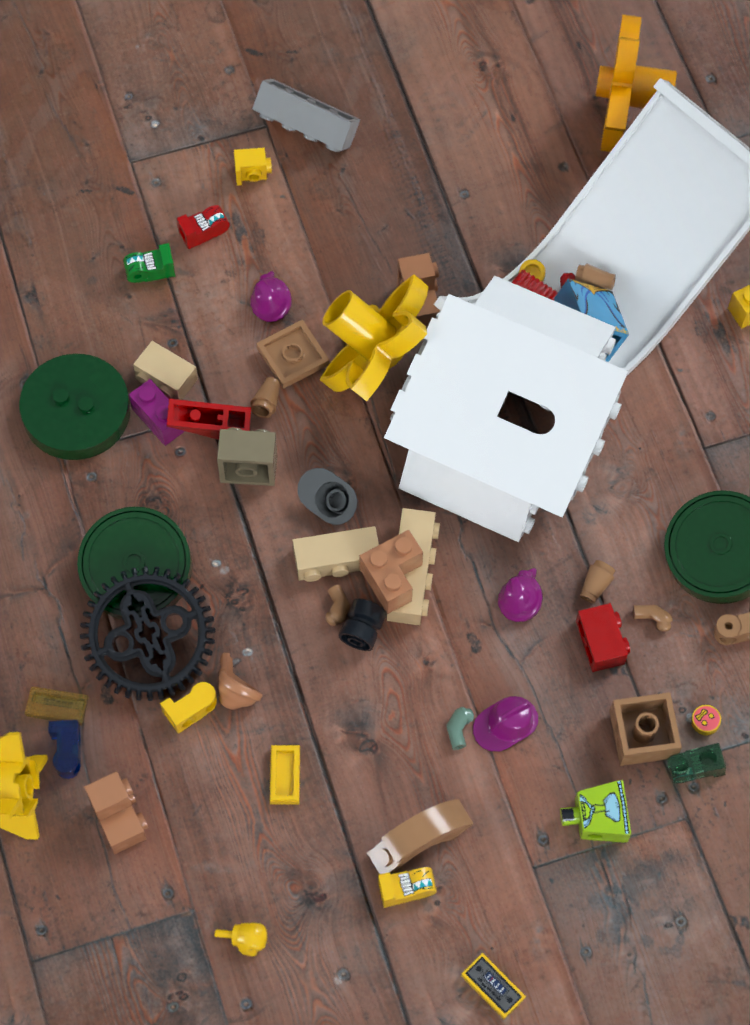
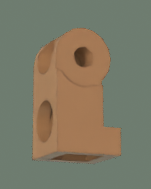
[714,608,750,645]

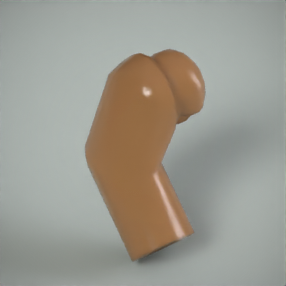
[325,585,350,626]
[633,605,673,631]

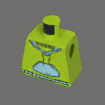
[560,780,631,843]

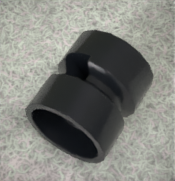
[338,599,387,651]

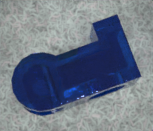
[49,720,81,779]

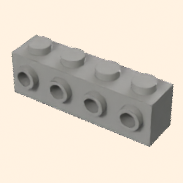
[252,79,360,152]

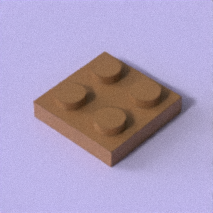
[256,319,330,389]

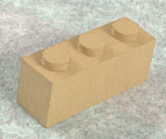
[292,526,379,582]

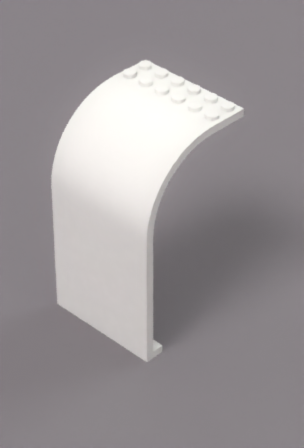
[433,78,750,411]

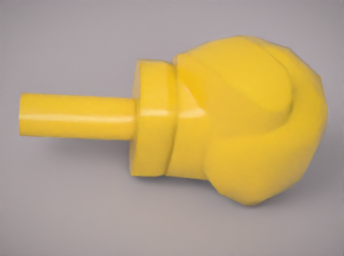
[215,923,267,957]

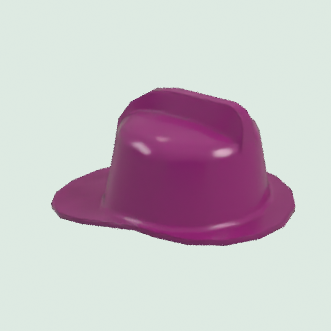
[473,696,538,752]

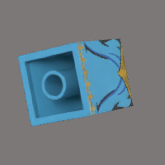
[554,279,629,362]

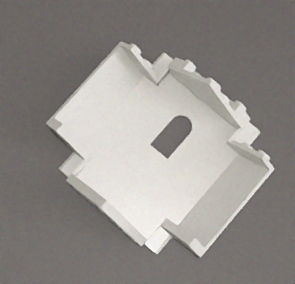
[384,276,628,542]

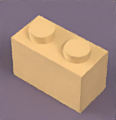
[133,341,198,400]

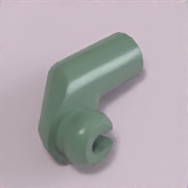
[446,707,474,750]

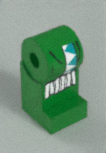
[123,243,175,283]

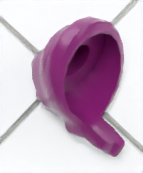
[251,271,292,322]
[498,568,543,622]

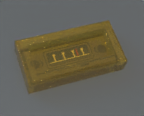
[25,686,89,725]

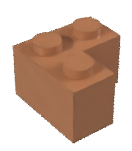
[397,253,440,327]
[359,530,423,614]
[84,771,148,855]

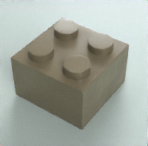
[217,427,278,486]

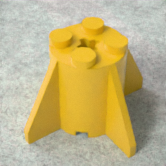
[0,732,48,839]

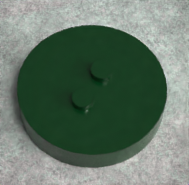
[19,354,130,460]
[664,490,750,604]
[77,507,192,621]

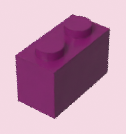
[129,379,185,446]

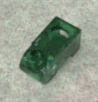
[667,743,726,784]

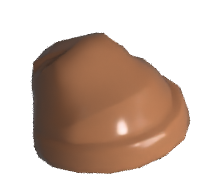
[218,653,263,710]

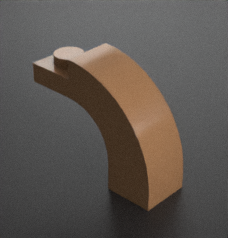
[367,799,474,874]

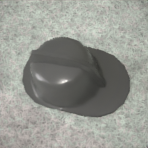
[298,468,357,525]

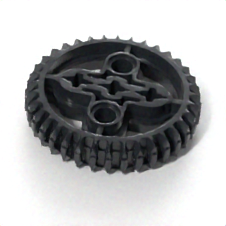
[80,566,216,701]

